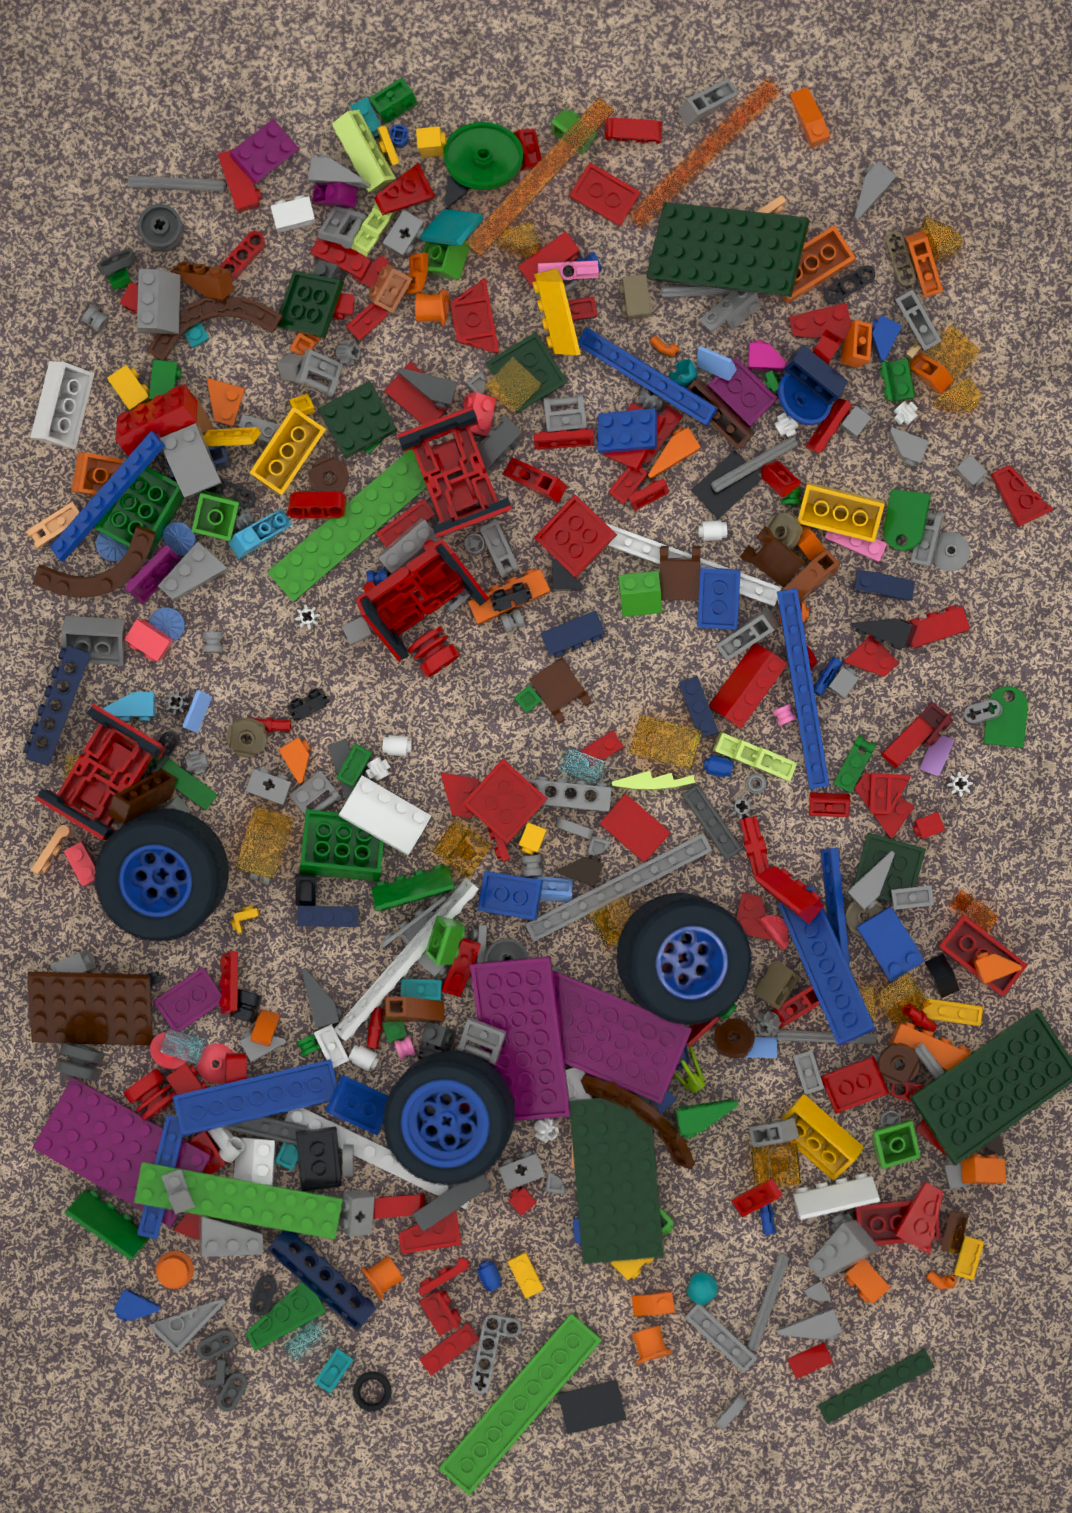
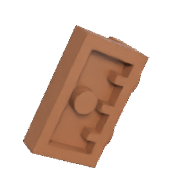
[368,264,412,313]

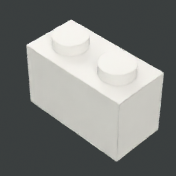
[271,195,316,233]

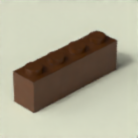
[687,378,755,450]
[108,769,177,825]

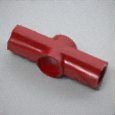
[739,816,770,878]

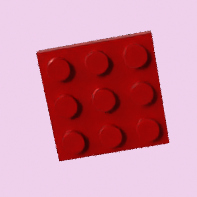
[534,494,617,578]
[462,759,548,844]

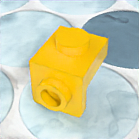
[231,905,260,934]

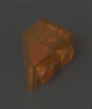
[949,890,999,932]

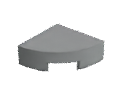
[466,371,486,394]
[586,836,611,856]
[545,1172,565,1194]
[803,1281,831,1301]

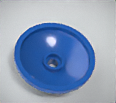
[778,373,832,425]

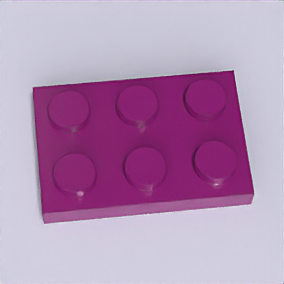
[229,118,299,185]
[708,357,778,427]
[124,544,181,605]
[153,967,221,1034]

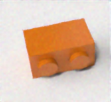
[961,1154,1006,1185]
[844,1259,891,1304]

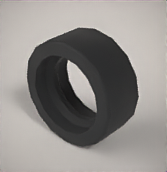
[353,1371,392,1412]

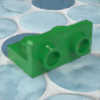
[369,77,418,124]
[880,358,916,403]

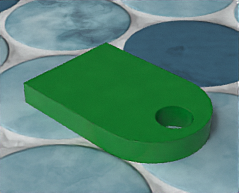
[884,489,931,551]
[983,686,1028,748]

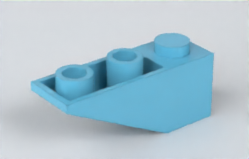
[228,509,292,559]
[102,692,155,722]

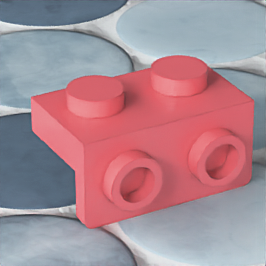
[463,392,496,437]

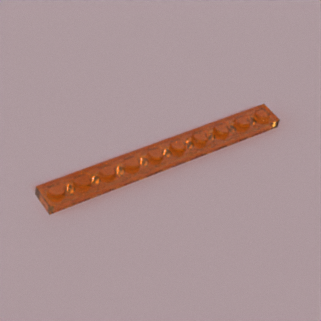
[628,78,781,229]
[465,97,614,258]

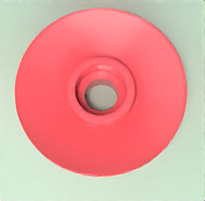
[150,1032,190,1069]
[197,1044,234,1084]

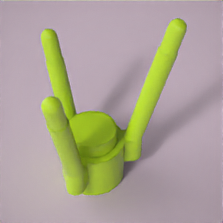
[673,1046,706,1094]

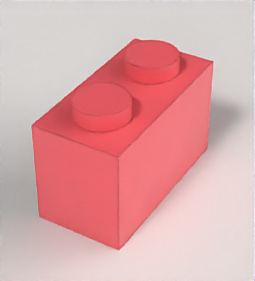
[124,618,174,662]
[64,842,96,887]

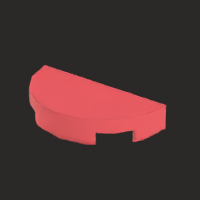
[757,915,789,950]

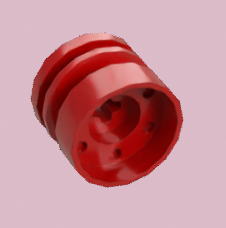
[407,626,461,678]
[123,1068,177,1121]

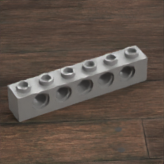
[522,775,612,812]

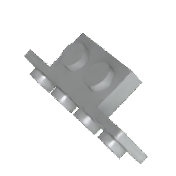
[700,290,762,332]
[381,895,448,948]

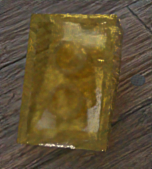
[629,714,702,770]
[235,806,294,880]

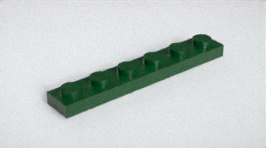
[817,1348,934,1424]

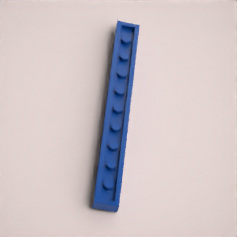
[776,588,830,789]

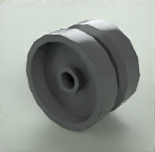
[138,204,184,253]
[485,938,529,962]
[54,1042,105,1081]

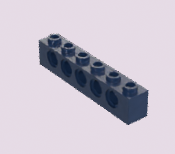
[23,644,91,767]
[266,1230,377,1331]

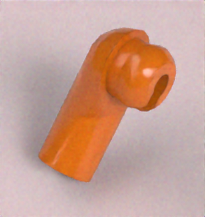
[650,336,679,357]
[926,1270,957,1290]

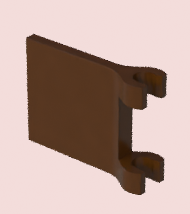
[740,526,806,587]
[660,546,701,600]
[529,658,592,724]

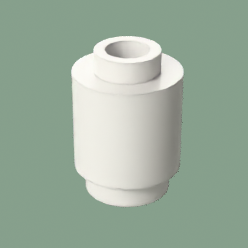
[698,520,727,541]
[383,735,412,756]
[348,1045,380,1072]

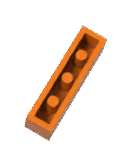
[468,568,550,625]
[888,1021,970,1070]

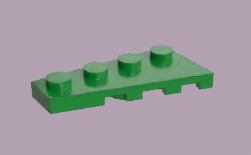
[246,1282,327,1351]

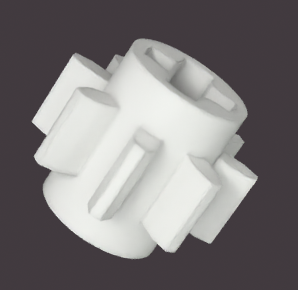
[894,401,918,426]
[774,412,799,438]
[295,605,320,630]
[365,757,391,781]
[947,772,973,797]
[534,1118,559,1143]

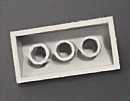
[30,361,95,450]
[338,776,431,856]
[233,1137,276,1186]
[792,1173,880,1220]

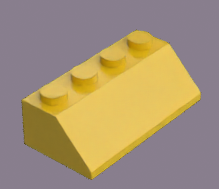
[532,268,581,356]
[249,406,326,495]
[798,482,885,543]
[779,1093,864,1181]

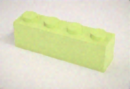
[332,110,396,192]

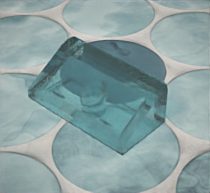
[560,748,606,784]
[160,1028,206,1064]
[283,1320,326,1361]

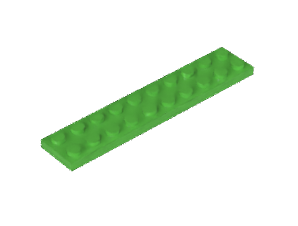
[268,449,441,602]
[134,1162,343,1239]
[439,1313,602,1495]

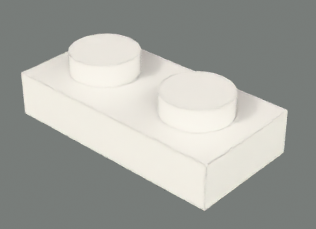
[314,1024,349,1068]

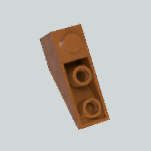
[171,261,234,300]
[781,549,840,602]
[384,997,444,1022]

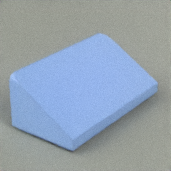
[697,346,737,381]
[182,690,212,733]
[533,876,573,902]
[736,1037,777,1058]

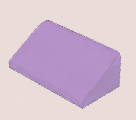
[919,735,954,777]

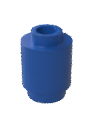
[703,755,733,778]
[476,1260,502,1292]

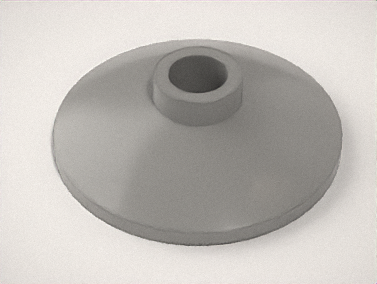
[933,532,970,571]

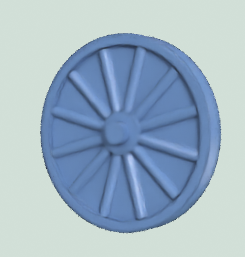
[163,522,196,556]
[96,532,128,562]
[149,607,185,642]

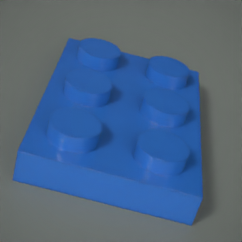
[597,408,658,453]
[697,567,741,630]
[478,871,543,920]
[325,1075,388,1135]

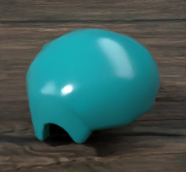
[669,359,697,388]
[686,1272,718,1305]

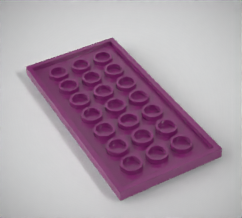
[470,956,571,1121]
[553,970,692,1104]
[32,1077,212,1227]

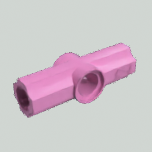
[538,260,599,280]

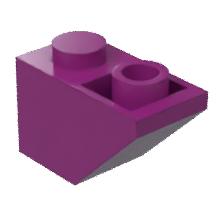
[311,182,358,208]

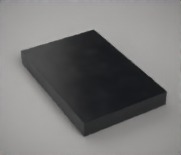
[691,450,762,519]
[296,1126,342,1191]
[558,1379,627,1434]

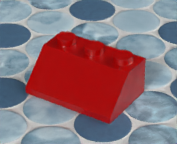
[754,866,824,924]

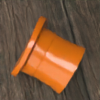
[415,289,450,327]
[156,1250,194,1289]
[361,1255,404,1300]
[631,1326,673,1365]

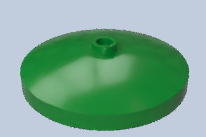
[444,122,523,190]

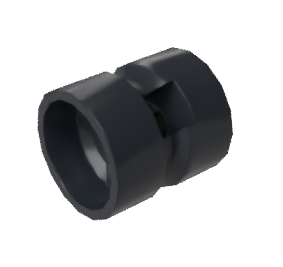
[229,989,263,1023]

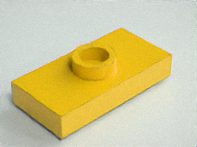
[376,125,399,165]
[953,1235,984,1281]

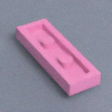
[824,531,887,562]

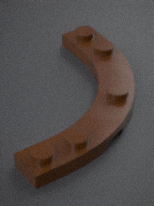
[146,296,283,361]
[33,525,157,598]
[580,1075,695,1169]

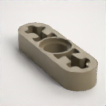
[885,231,916,288]

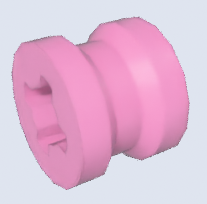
[773,704,797,726]
[394,1036,416,1060]

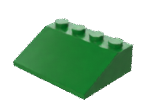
[94,467,184,560]
[299,809,384,882]
[371,864,456,912]
[674,1099,739,1138]
[64,1189,150,1261]

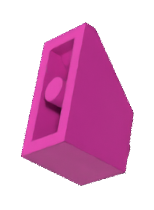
[748,340,787,372]

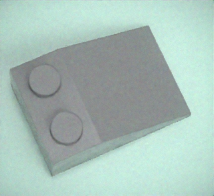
[160,423,222,498]

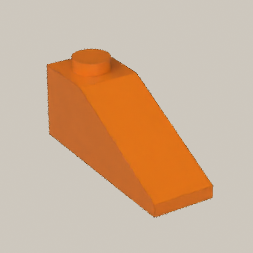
[789,87,830,148]
[904,231,943,298]
[647,427,701,481]

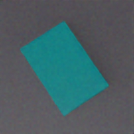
[420,209,484,246]

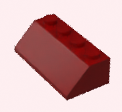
[709,643,788,730]

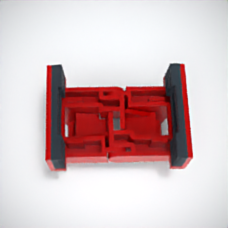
[397,406,512,538]
[355,539,489,662]
[35,703,166,840]

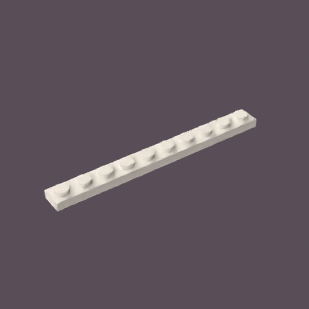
[606,523,781,607]
[333,878,478,1041]
[284,1108,469,1209]

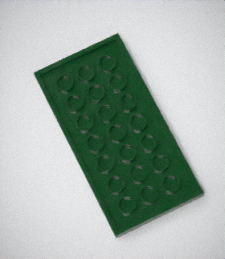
[646,202,810,297]
[910,1008,1072,1166]
[570,1095,664,1264]

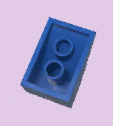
[856,906,925,982]

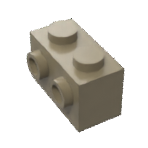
[619,274,651,320]
[753,959,801,1010]

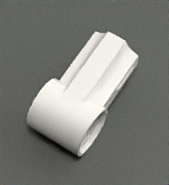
[208,1128,245,1163]

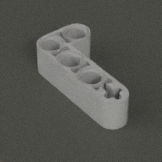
[472,1313,521,1394]

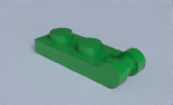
[833,735,877,794]

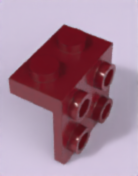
[920,701,954,748]

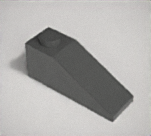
[398,368,457,410]
[301,968,343,1028]

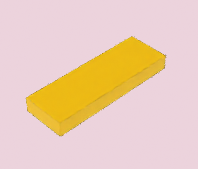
[203,427,261,446]
[921,998,983,1026]

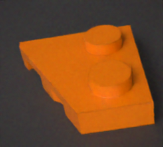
[207,378,245,427]

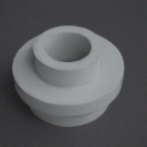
[746,774,766,794]

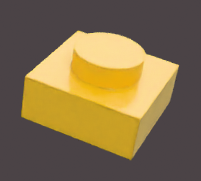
[289,393,315,415]

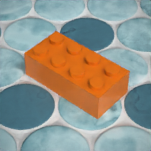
[782,225,856,305]

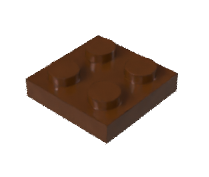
[940,1211,969,1254]

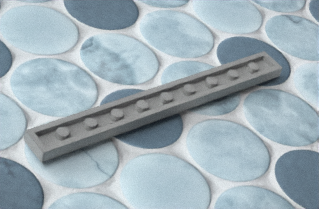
[525,833,712,942]

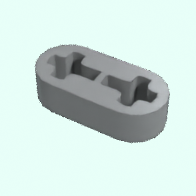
[964,699,1003,724]
[555,818,594,840]
[343,1144,354,1177]
[714,1394,747,1430]

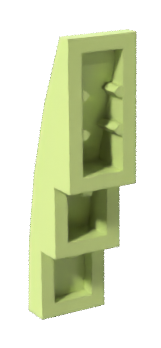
[351,181,397,257]
[713,732,797,782]
[611,771,695,790]

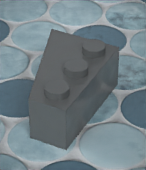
[477,415,522,476]

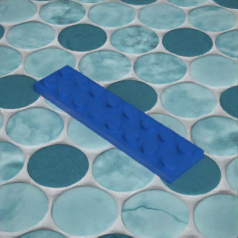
[777,886,876,1046]
[173,1059,337,1137]

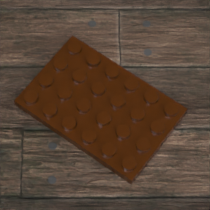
[27,971,153,1046]

